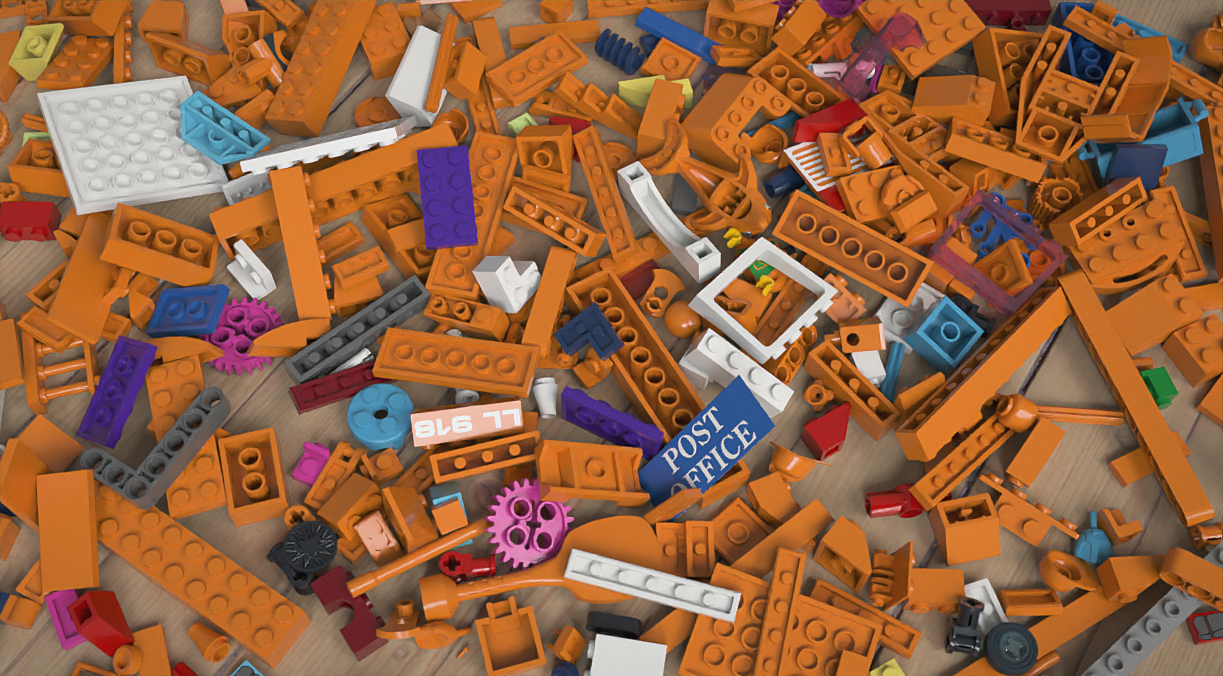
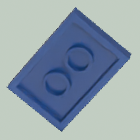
[145,284,230,338]

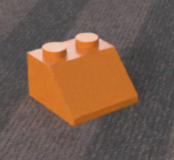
[516,125,574,176]
[812,515,872,595]

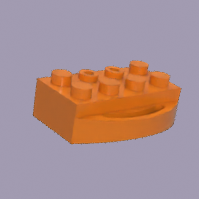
[1064,198,1186,295]

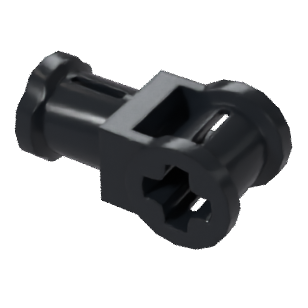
[950,294,997,338]
[267,541,318,596]
[945,597,985,658]

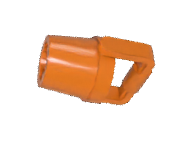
[839,116,892,171]

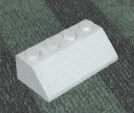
[385,25,455,127]

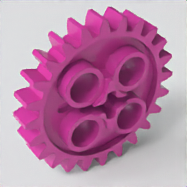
[198,297,284,376]
[484,479,574,570]

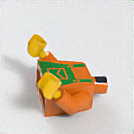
[723,228,797,296]

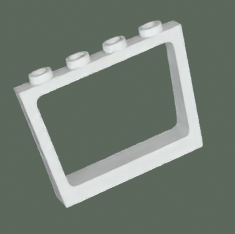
[688,237,838,365]

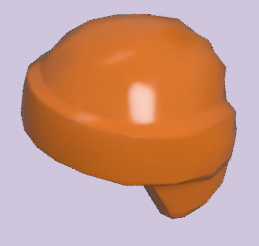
[740,124,790,165]

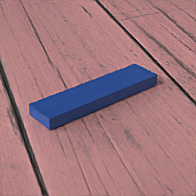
[635,7,723,66]

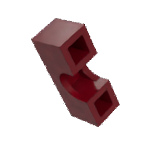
[310,565,389,662]

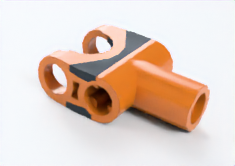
[236,30,290,88]

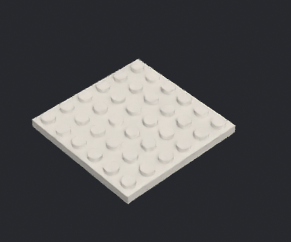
[37,76,229,215]
[240,115,417,175]

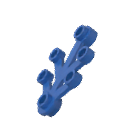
[969,192,1042,268]

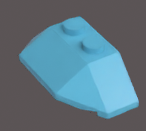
[180,91,271,165]

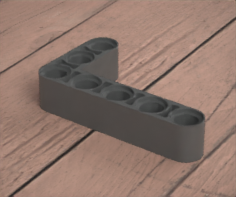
[80,386,231,510]

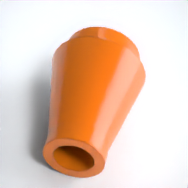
[188,622,231,663]

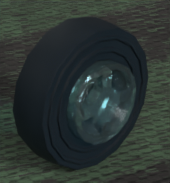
[983,622,1039,676]

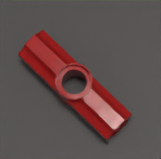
[864,483,952,518]

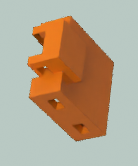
[475,596,546,676]

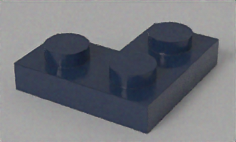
[554,302,625,361]

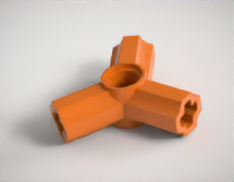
[865,216,939,250]

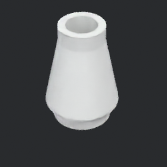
[532,377,558,419]

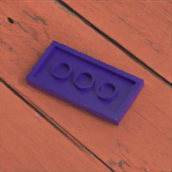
[417,146,478,250]
[76,335,158,449]
[561,386,664,461]

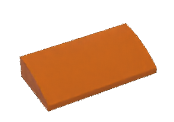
[944,116,1047,183]
[361,193,437,284]

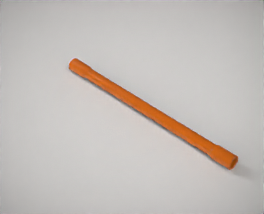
[346,500,534,598]

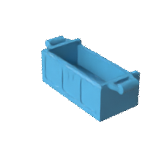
[1076,98,1209,186]

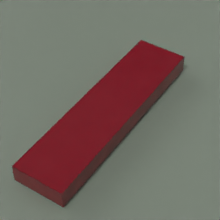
[288,359,397,415]

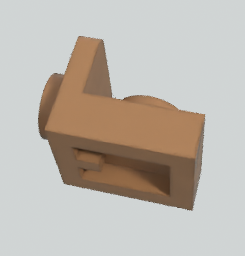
[403,8,443,36]

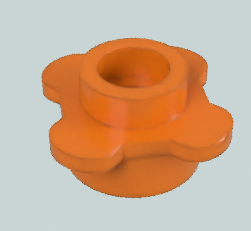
[803,380,834,412]

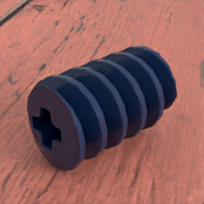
[595,28,645,76]

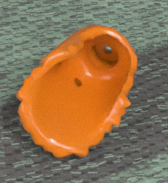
[1189,27,1223,74]

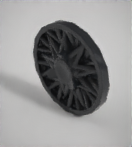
[283,521,338,573]

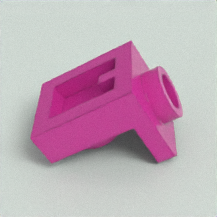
[291,441,331,487]

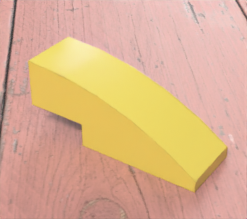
[618,75,693,108]

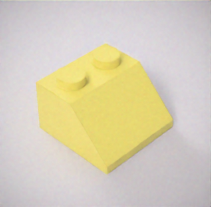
[8,23,64,81]

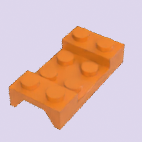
[534,439,650,507]

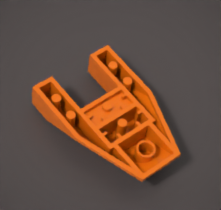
[1015,25,1141,165]
[858,90,1006,219]

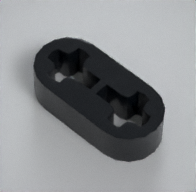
[586,612,642,639]

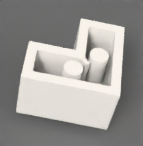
[472,256,542,313]

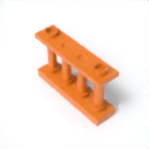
[20,312,102,416]

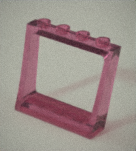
[927,189,1068,318]

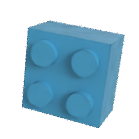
[903,296,984,373]

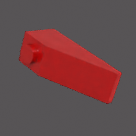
[791,99,868,143]

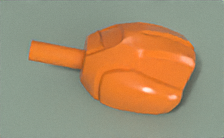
[414,621,472,649]

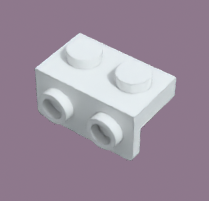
[221,170,272,206]

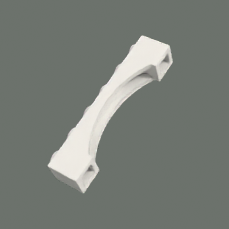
[617,161,721,284]

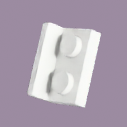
[227,239,276,300]

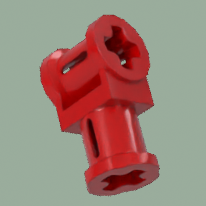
[439,551,496,585]

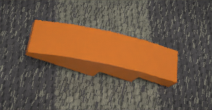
[554,71,643,140]

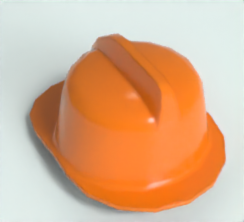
[768,441,831,482]

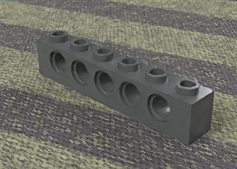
[284,275,431,385]

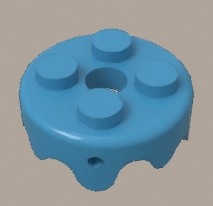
[347,383,415,451]

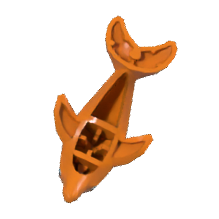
[639,119,772,235]

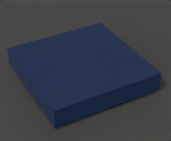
[1104,144,1168,192]

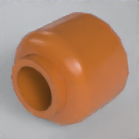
[996,393,1039,433]

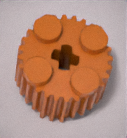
[1028,177,1085,232]

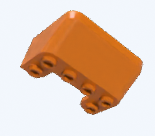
[681,73,792,174]

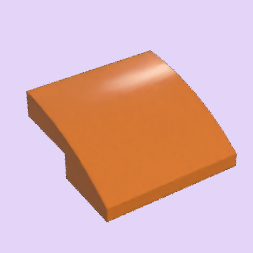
[654,521,715,580]

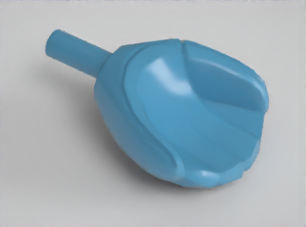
[1072,511,1114,565]

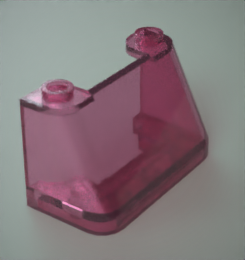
[832,12,926,106]

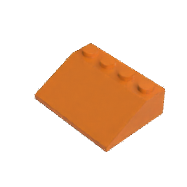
[972,28,1044,127]

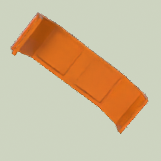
[1081,35,1172,143]

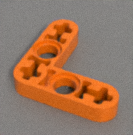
[0,0,51,26]

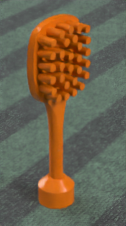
[419,515,663,623]

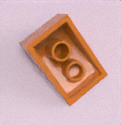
[911,75,996,126]
[1106,273,1204,357]
[382,487,441,554]

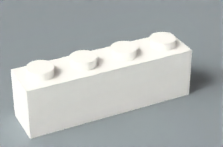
[684,328,794,419]

